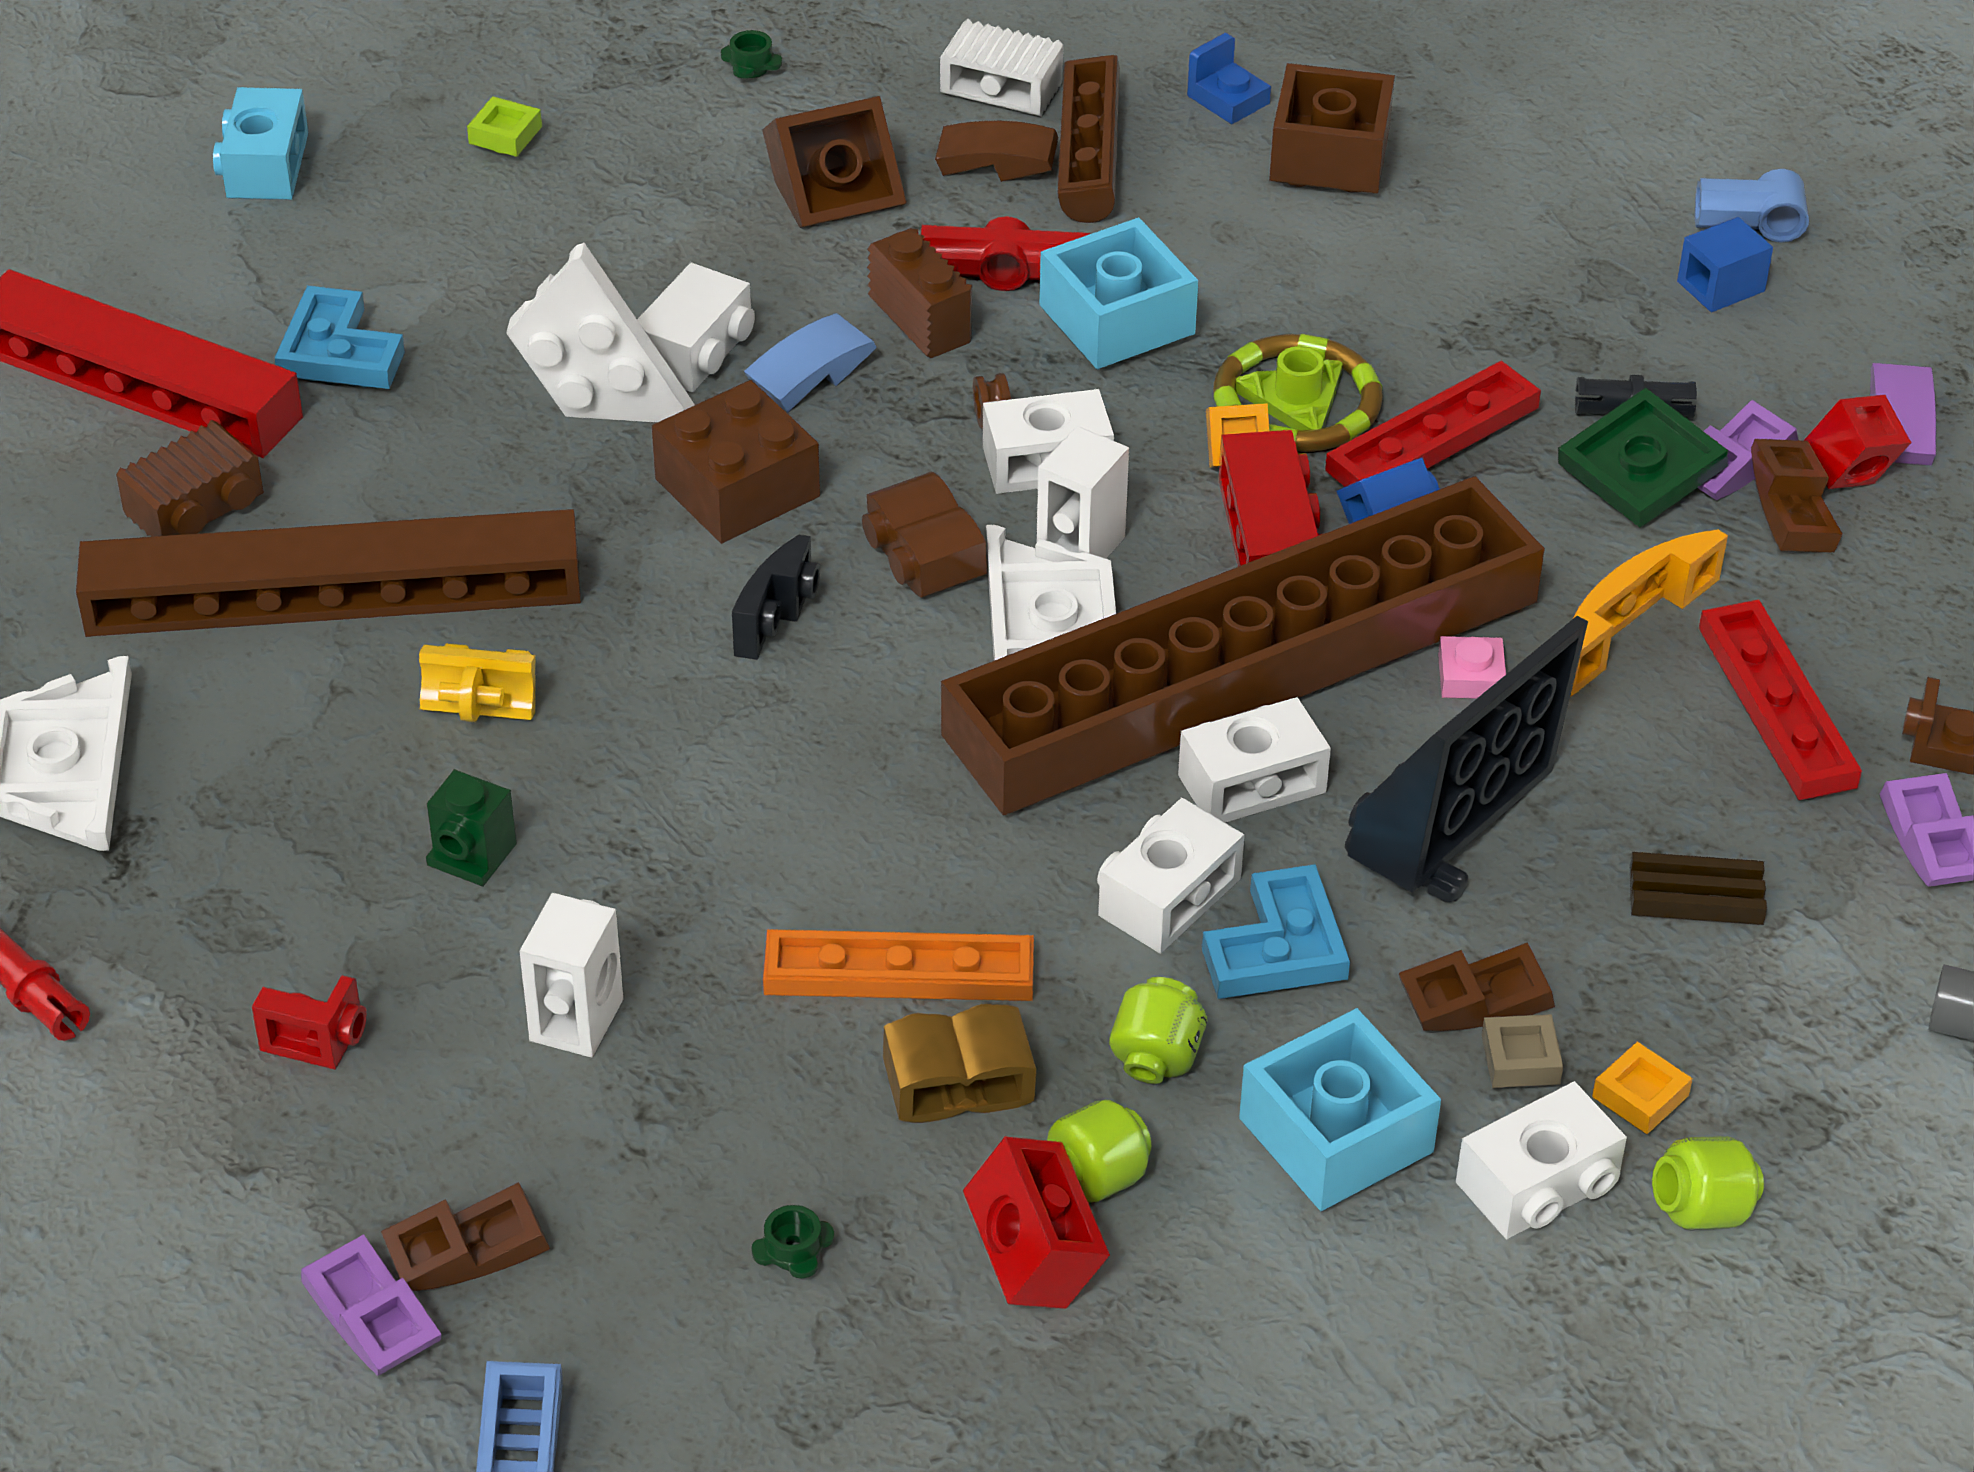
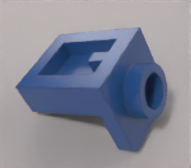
[1187,33,1271,125]

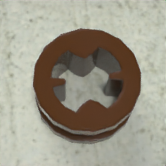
[973,373,1011,429]

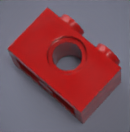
[963,1136,1110,1309]

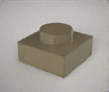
[1482,1014,1563,1088]

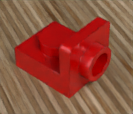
[252,975,367,1070]

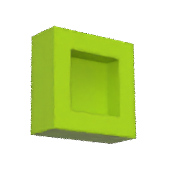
[467,96,542,157]

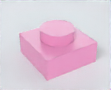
[1438,636,1506,699]

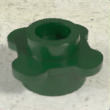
[721,30,782,79]
[751,1205,835,1278]

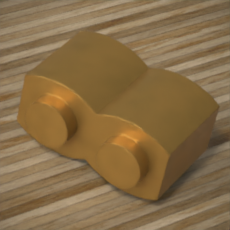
[883,1004,1036,1123]

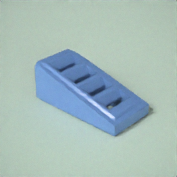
[476,1361,563,1472]

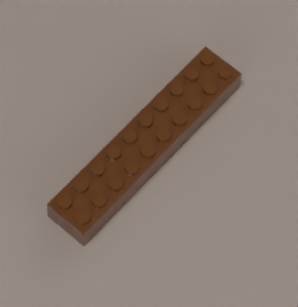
[941,476,1545,816]

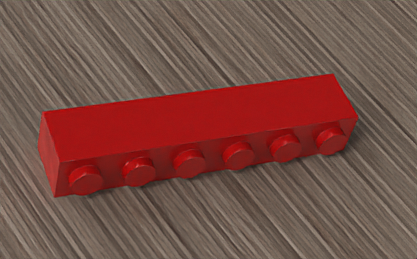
[0,269,303,458]

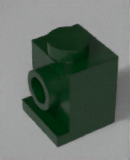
[426,769,517,887]

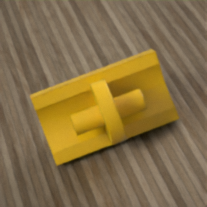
[419,643,535,722]

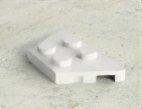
[506,243,695,422]
[986,525,1116,660]
[0,656,132,851]

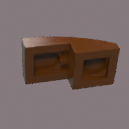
[935,120,1059,182]
[1751,439,1843,553]
[1399,942,1555,1031]
[381,1182,550,1291]

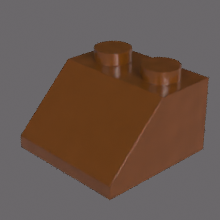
[762,96,906,228]

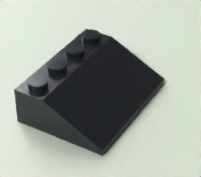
[1347,616,1588,893]

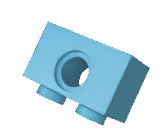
[213,87,308,200]

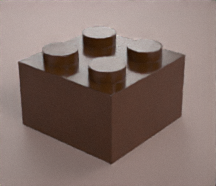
[1269,63,1395,193]
[652,380,820,544]

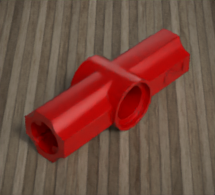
[921,216,1090,291]

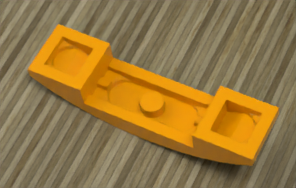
[1570,529,1728,697]

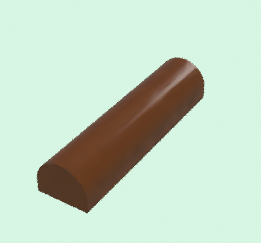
[1057,55,1120,223]

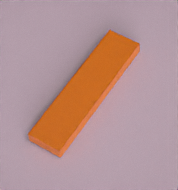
[763,929,1034,1001]

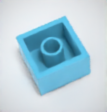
[1039,217,1198,369]
[1239,1008,1441,1211]

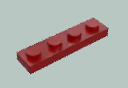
[1325,360,1541,487]
[1699,599,1862,800]

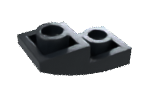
[732,535,820,660]

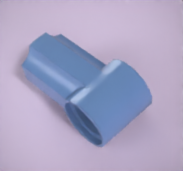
[1694,169,1809,242]

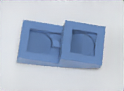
[744,313,877,413]

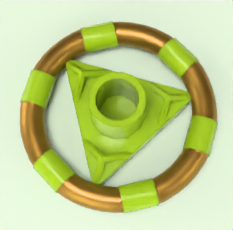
[1213,334,1382,452]

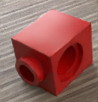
[1804,395,1912,489]

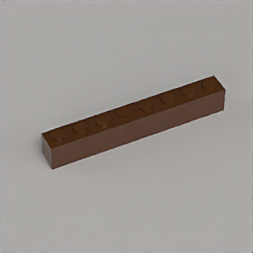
[76,509,581,637]

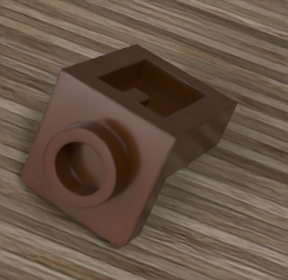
[1902,677,1974,775]

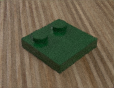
[1558,388,1728,528]

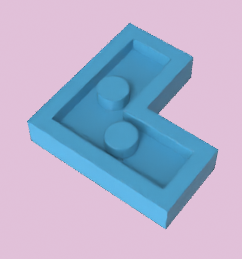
[274,285,405,389]
[1202,864,1350,999]

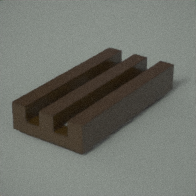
[1629,852,1767,925]

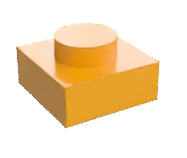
[1206,403,1269,468]
[1592,1041,1693,1134]

